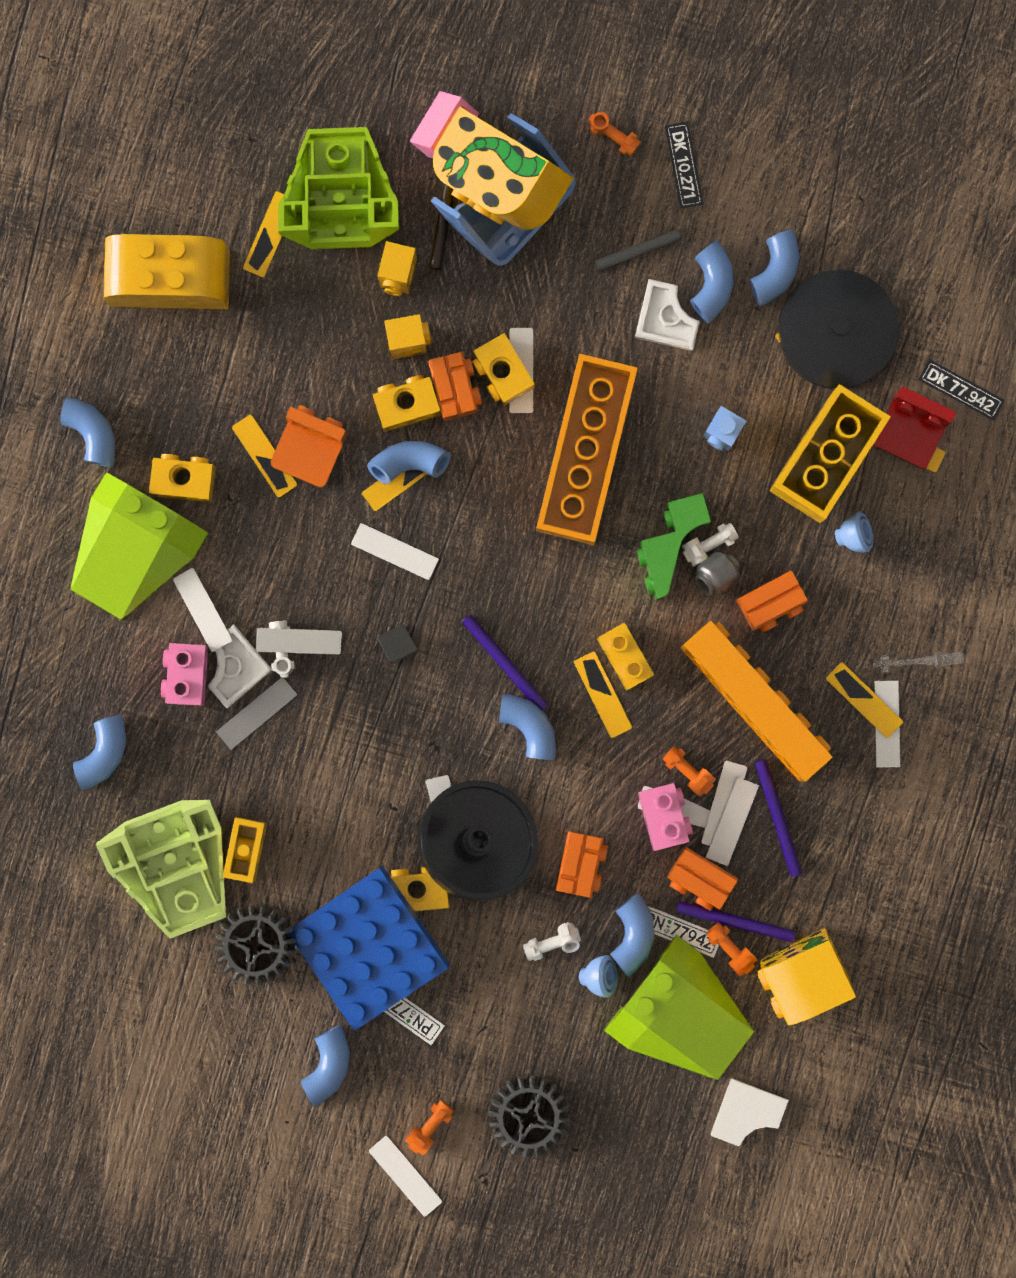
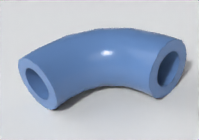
[749,229,800,306]
[690,240,734,323]
[60,397,115,468]
[367,441,451,485]
[499,694,556,760]
[73,715,127,790]
[610,893,655,977]
[301,1025,350,1107]

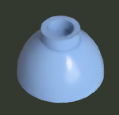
[835,511,873,553]
[579,955,618,998]

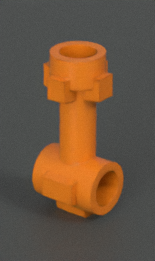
[588,112,641,156]
[662,746,716,797]
[706,922,758,976]
[404,1100,455,1156]

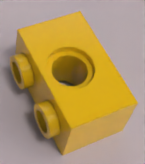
[377,241,417,296]
[384,314,431,360]
[472,333,535,406]
[373,375,441,432]
[149,454,216,503]
[597,622,654,691]
[223,817,268,883]
[390,867,449,911]

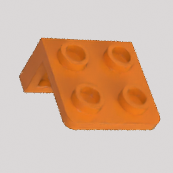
[271,405,347,488]

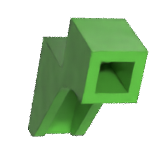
[636,493,711,601]

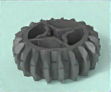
[214,904,296,986]
[488,1075,570,1158]

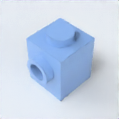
[703,406,746,451]

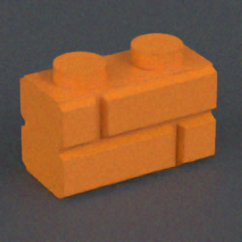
[428,352,482,422]
[736,571,808,633]
[556,831,608,898]
[667,847,738,911]

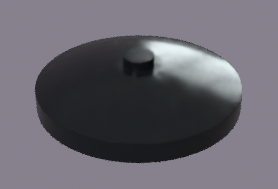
[778,270,898,389]
[418,780,538,901]

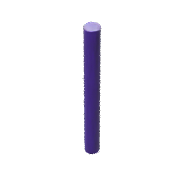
[462,615,549,710]
[755,759,802,877]
[676,901,795,943]

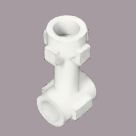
[682,523,739,567]
[269,620,295,678]
[523,923,581,961]

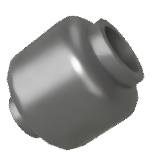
[695,552,740,597]

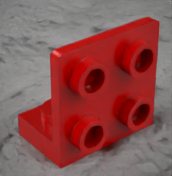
[873,386,956,470]

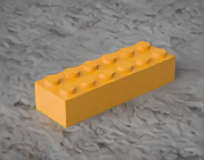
[536,353,637,546]
[680,621,833,782]

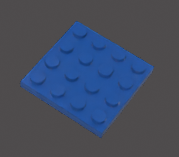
[288,865,451,1031]

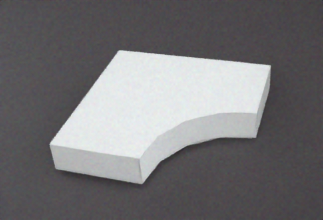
[635,279,700,351]
[208,624,272,709]
[710,1078,789,1146]

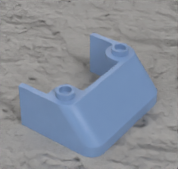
[431,113,575,266]

